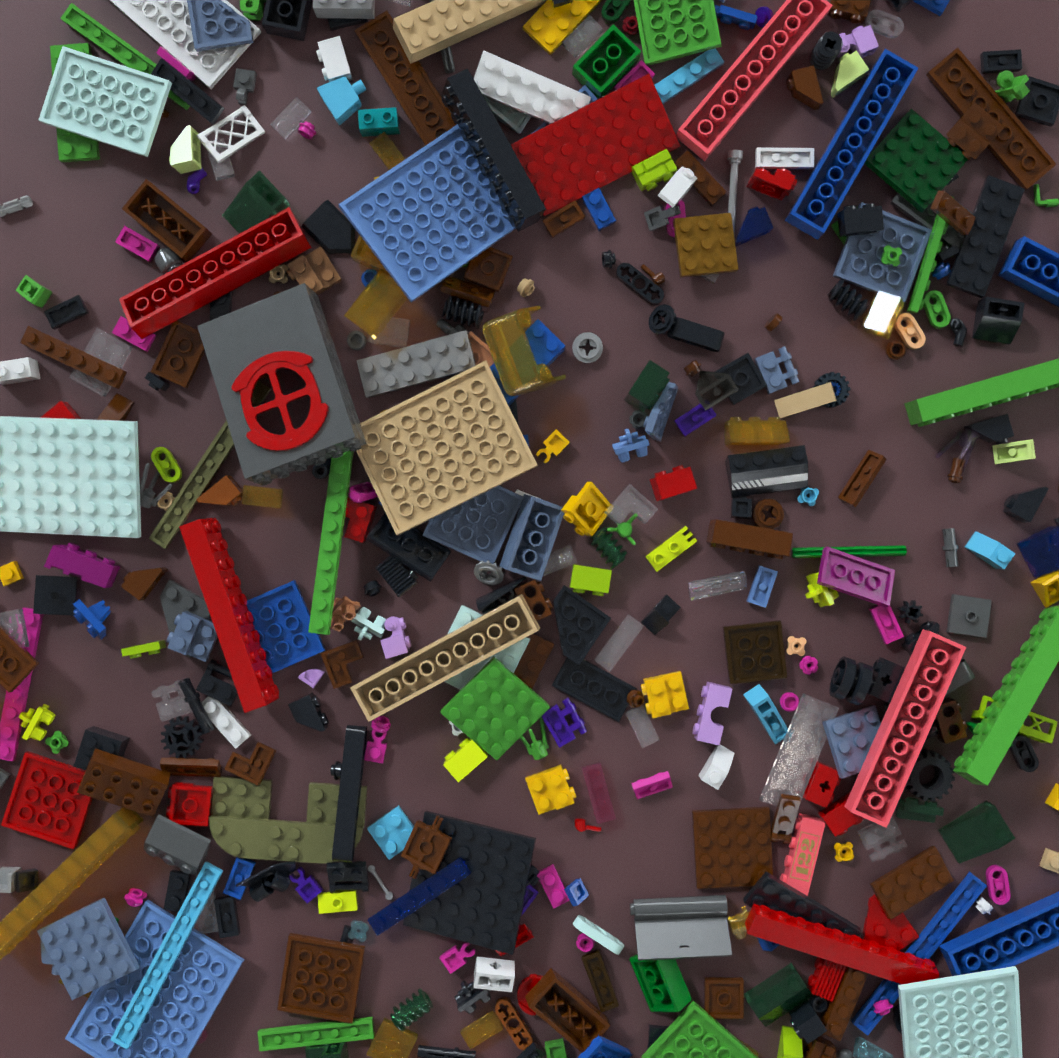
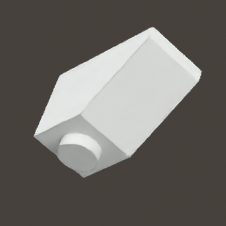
[658,166,697,207]
[698,744,735,790]

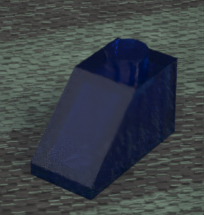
[735,206,774,247]

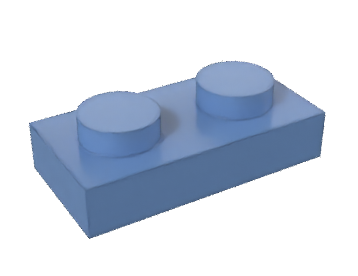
[746,565,778,608]

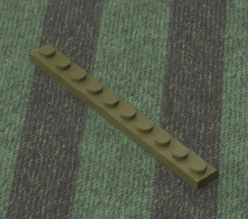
[149,381,272,549]

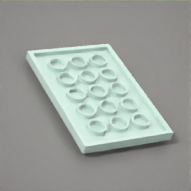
[39,46,172,157]

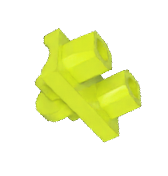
[805,572,839,607]
[19,704,56,741]

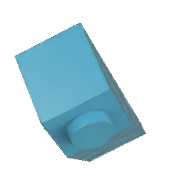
[743,684,791,744]

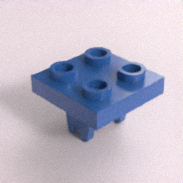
[73,599,111,640]

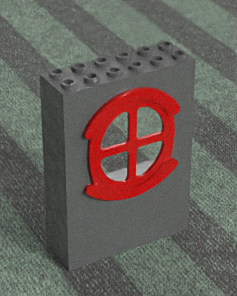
[197,283,367,486]

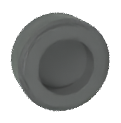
[347,330,367,351]

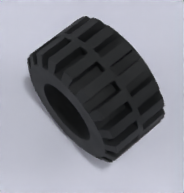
[905,749,955,801]

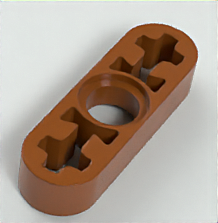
[495,997,533,1050]

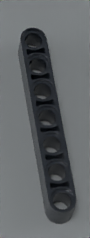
[332,725,367,862]

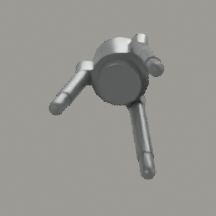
[140,463,173,508]

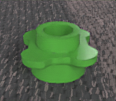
[881,245,902,267]
[45,731,69,754]

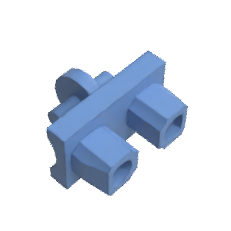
[612,428,649,462]

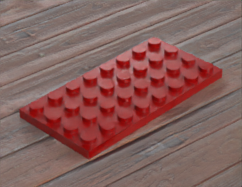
[511,73,681,217]

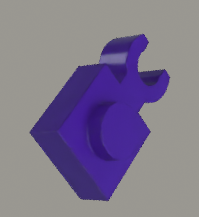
[289,867,323,903]

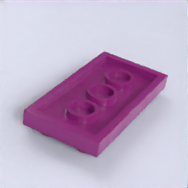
[817,546,895,607]

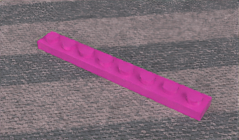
[0,607,44,761]

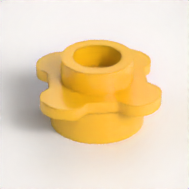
[834,842,854,862]

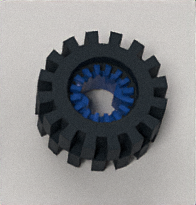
[813,372,850,408]

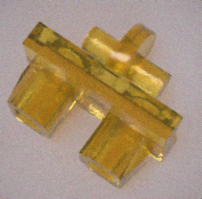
[728,906,750,939]

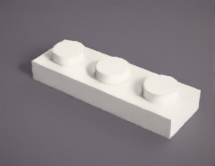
[755,147,814,169]
[201,697,251,749]

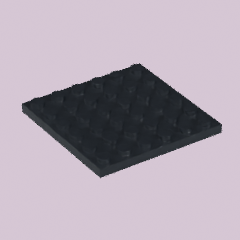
[403,811,536,955]

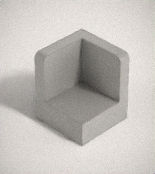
[0,867,21,893]

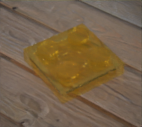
[366,1017,418,1058]

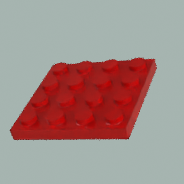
[1,751,93,849]

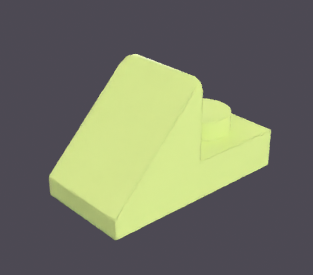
[992,439,1036,464]

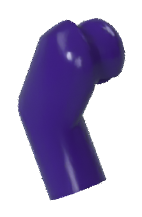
[187,167,208,194]

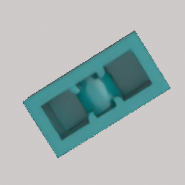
[358,107,400,137]

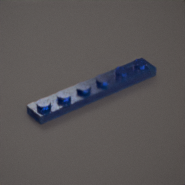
[367,857,471,936]

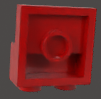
[746,168,797,201]
[166,782,213,827]

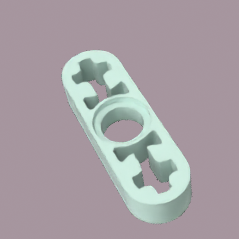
[573,915,624,955]

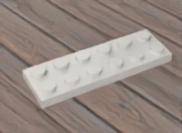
[474,51,591,124]

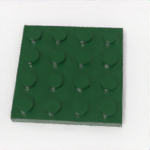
[864,109,968,213]

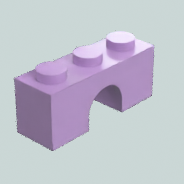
[692,682,732,746]

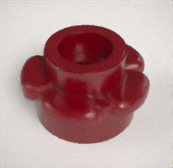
[622,16,639,35]

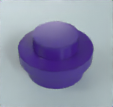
[755,6,773,27]

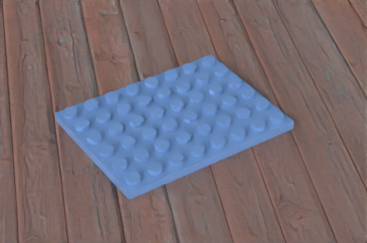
[339,124,516,302]
[65,900,245,1058]

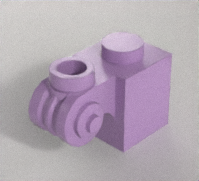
[837,25,879,58]
[380,616,412,659]

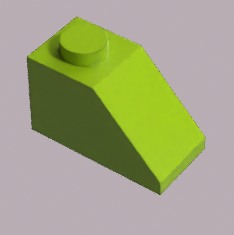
[777,1026,803,1058]

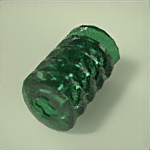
[588,526,627,570]
[390,988,433,1031]

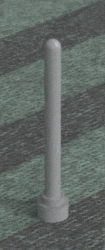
[727,150,743,236]

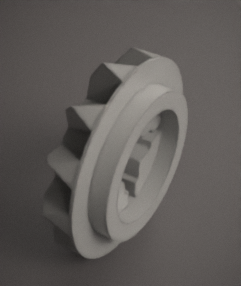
[572,332,603,363]
[474,560,504,585]

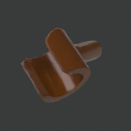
[640,264,665,286]

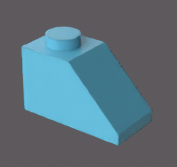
[965,531,1015,569]

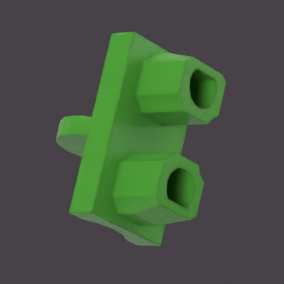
[995,70,1030,103]

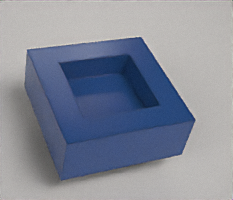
[564,878,589,906]

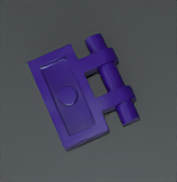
[542,697,587,748]

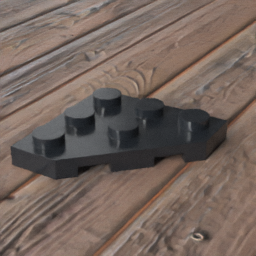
[553,585,611,666]

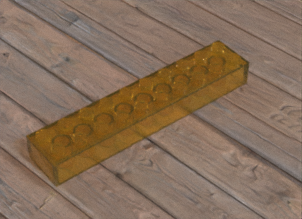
[0,807,144,961]

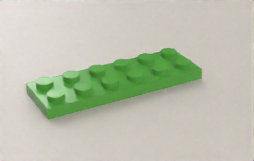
[50,43,100,162]

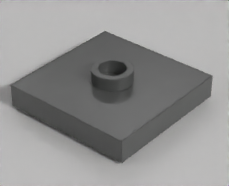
[946,594,992,638]

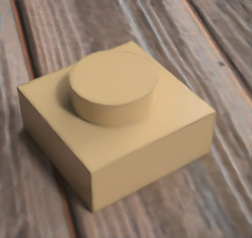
[1039,848,1059,873]

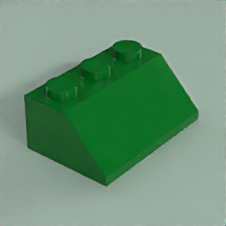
[629,954,692,1012]

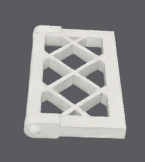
[197,105,265,163]

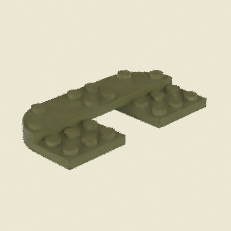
[209,776,367,864]

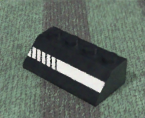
[725,445,808,498]

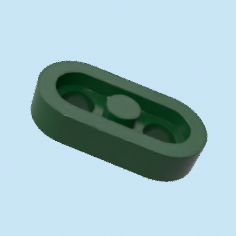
[601,0,631,24]

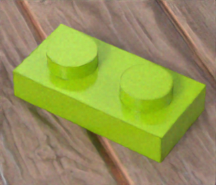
[121,640,166,659]

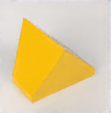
[1030,566,1059,608]

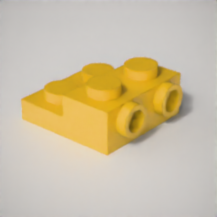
[561,481,613,536]
[641,671,689,718]
[525,764,577,815]

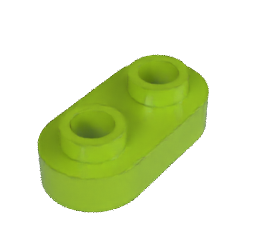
[151,447,182,483]

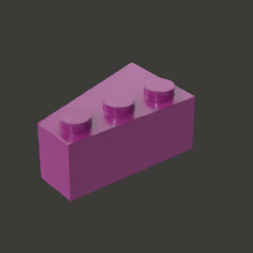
[44,543,120,588]

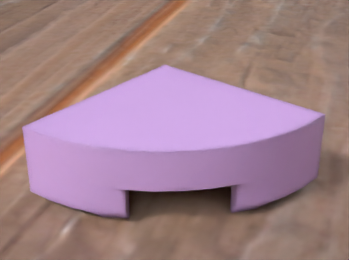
[298,669,325,688]

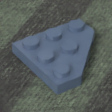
[187,0,254,52]
[643,382,678,442]
[822,705,881,778]

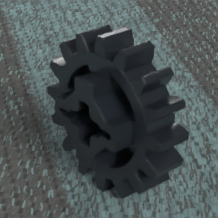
[161,716,204,758]

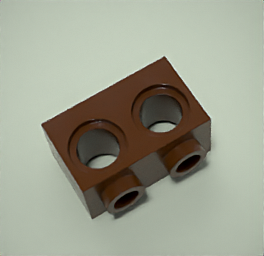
[514,579,553,621]
[933,698,967,744]

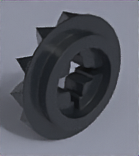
[649,304,677,335]

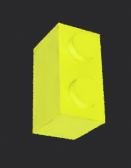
[443,738,488,782]

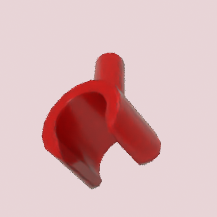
[575,818,601,832]

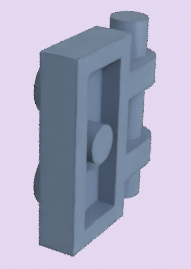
[754,346,799,394]

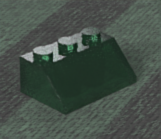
[744,962,813,1027]

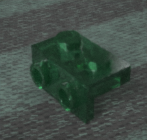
[896,797,944,823]

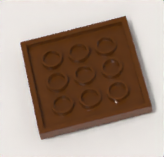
[692,807,773,889]
[277,933,365,1023]

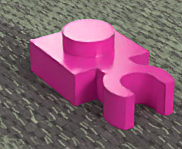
[364,729,387,764]
[440,942,476,974]

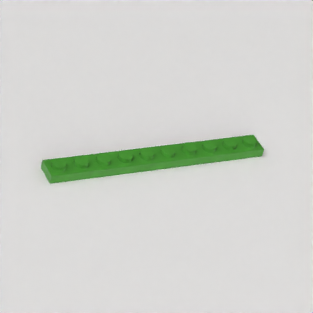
[308,450,354,635]

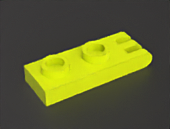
[645,526,698,572]

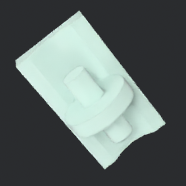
[351,607,386,641]

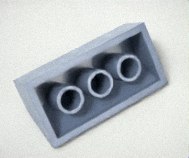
[500,494,564,581]

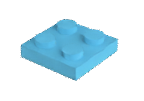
[367,805,414,860]

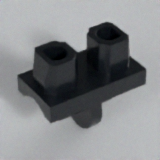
[455,980,491,1014]

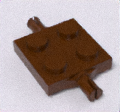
[401,816,452,879]

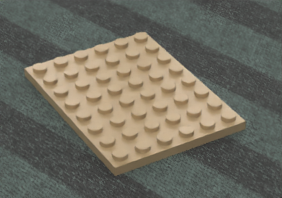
[356,361,538,535]

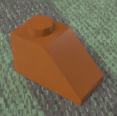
[196,475,245,506]

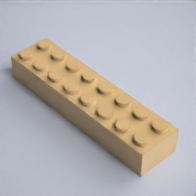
[393,0,547,64]

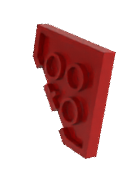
[863,894,919,951]

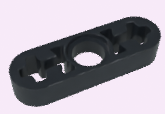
[616,263,664,305]

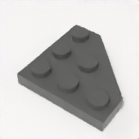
[160,580,212,658]

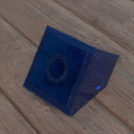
[1017,526,1059,578]

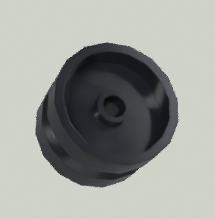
[829,656,873,705]

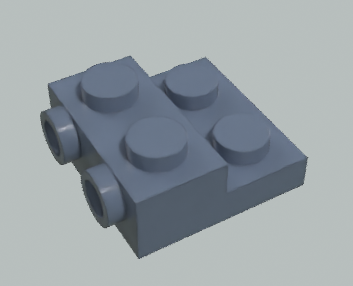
[166,611,218,662]

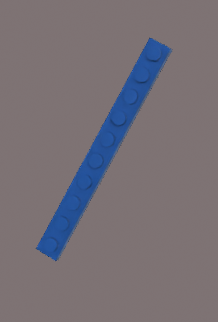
[851,871,987,1036]

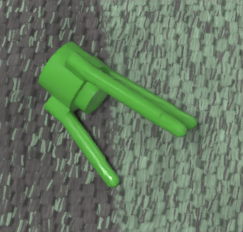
[607,513,638,545]
[520,716,549,760]

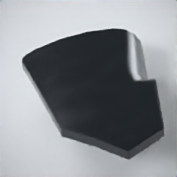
[476,576,526,614]
[236,861,296,902]

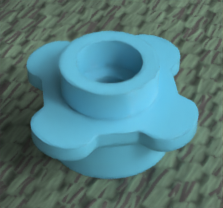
[797,487,819,506]

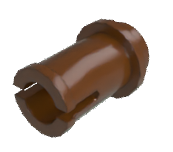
[947,458,965,483]

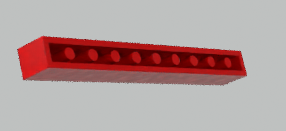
[745,904,940,984]

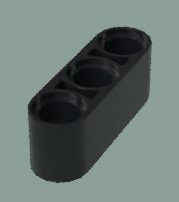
[666,317,725,352]

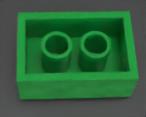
[572,24,641,99]

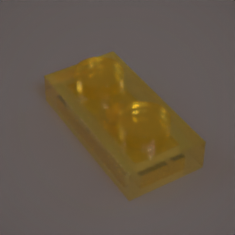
[369,132,405,170]
[242,485,283,508]
[460,1011,503,1050]

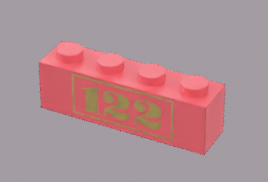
[780,813,826,896]

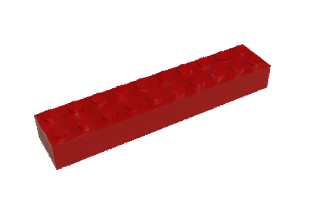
[119,207,312,339]
[179,518,279,713]

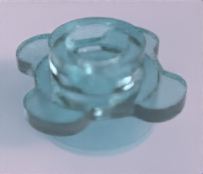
[348,920,369,942]

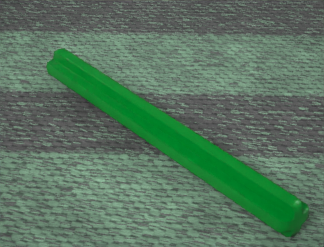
[792,545,907,558]

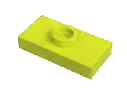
[317,890,358,914]

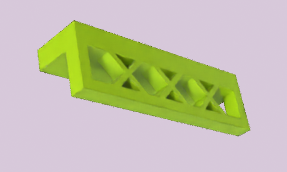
[971,695,1058,744]

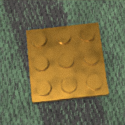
[673,213,738,277]

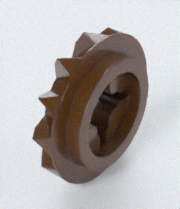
[752,499,784,529]

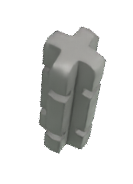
[0,195,33,217]

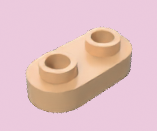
[894,313,926,350]

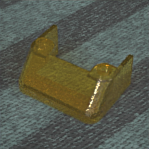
[483,306,566,396]

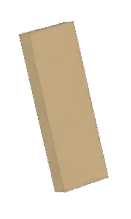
[774,382,837,418]

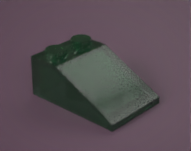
[938,800,1015,864]

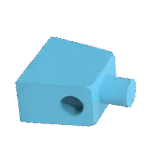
[317,77,367,125]

